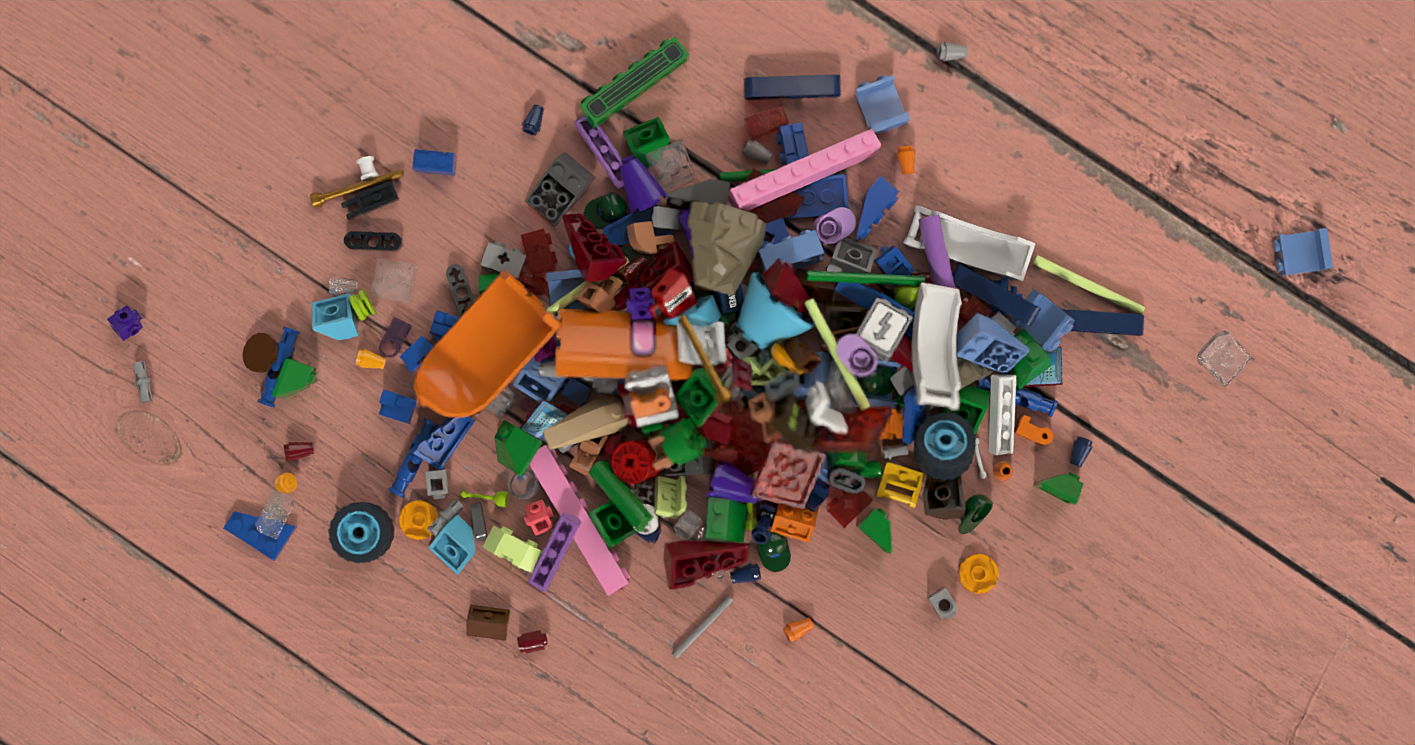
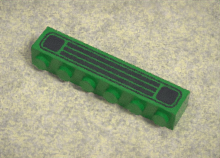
[580,37,689,129]

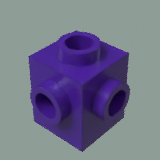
[626,288,655,320]
[107,305,143,341]

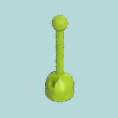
[460,491,509,508]

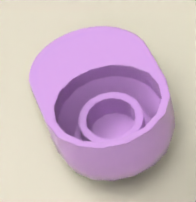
[813,207,856,244]
[837,334,878,376]

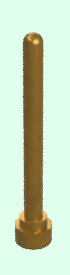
[310,170,404,209]
[679,315,733,405]

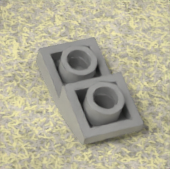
[652,207,683,232]

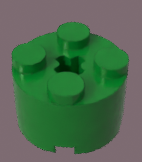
[660,418,707,466]

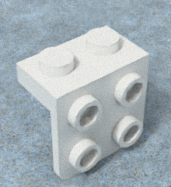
[677,321,726,367]
[805,381,848,433]

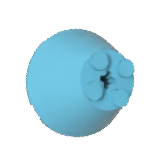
[736,272,815,351]

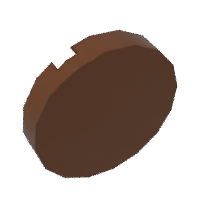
[243,333,279,373]

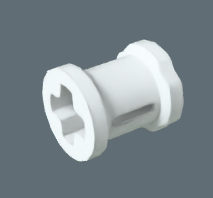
[356,156,379,181]

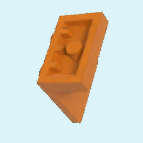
[771,491,819,543]

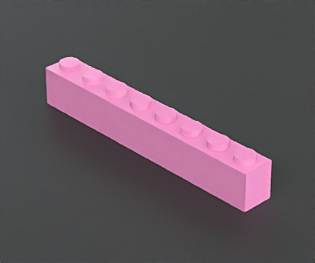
[728,129,881,211]
[529,445,630,595]

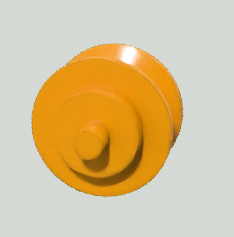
[275,473,298,494]

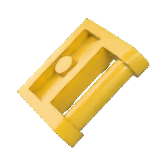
[876,462,925,508]

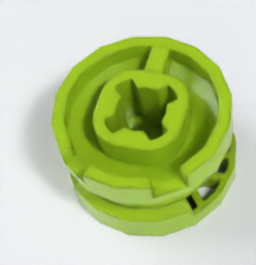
[349,289,376,321]

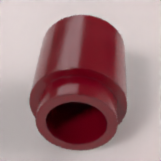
[601,432,628,461]
[517,630,548,654]

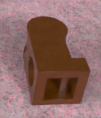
[785,337,822,375]

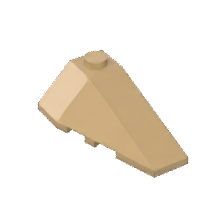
[543,395,628,450]

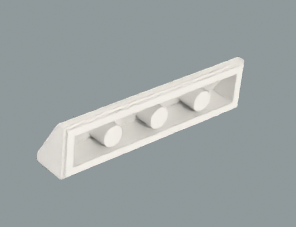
[988,374,1016,455]

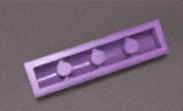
[574,116,624,189]
[918,215,956,289]
[528,513,581,592]

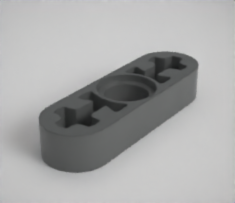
[446,264,475,317]

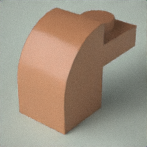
[626,221,674,256]
[577,276,623,313]
[748,392,782,443]
[647,424,674,470]
[569,434,609,476]

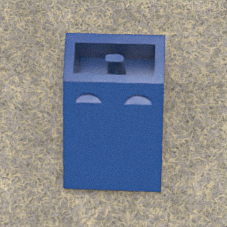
[854,176,899,242]

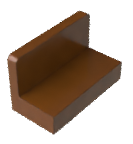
[796,269,835,304]
[466,605,510,641]

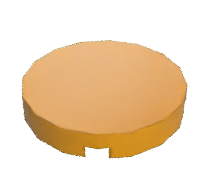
[771,343,803,376]
[399,500,439,540]
[958,553,999,594]

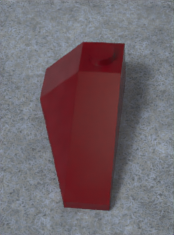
[762,258,814,322]

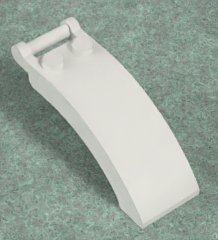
[903,206,1035,281]
[912,283,961,410]

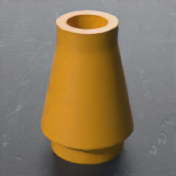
[355,349,386,369]

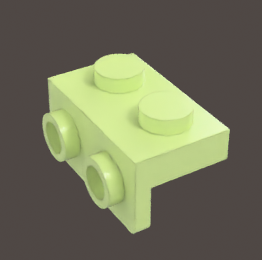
[654,475,687,519]

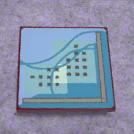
[1024,347,1063,387]
[520,399,570,444]

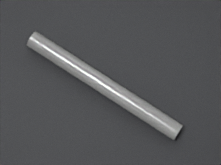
[672,596,733,659]

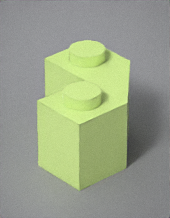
[744,357,789,385]
[483,526,543,573]

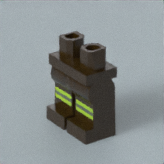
[770,392,819,455]

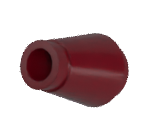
[284,442,314,462]

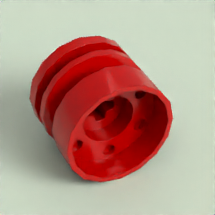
[612,438,662,484]

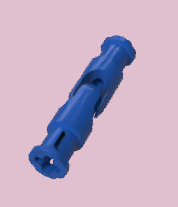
[257,326,301,408]
[976,376,1058,417]
[388,418,438,497]

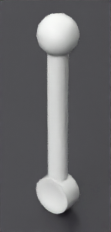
[975,438,986,479]

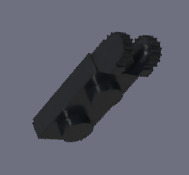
[341,181,400,220]

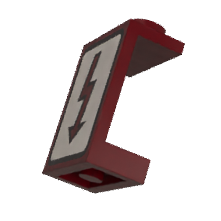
[710,357,752,424]

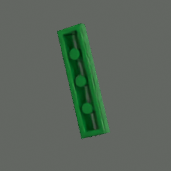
[589,461,654,532]

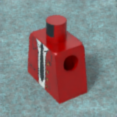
[648,269,698,318]

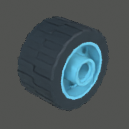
[914,412,976,480]
[328,502,394,563]

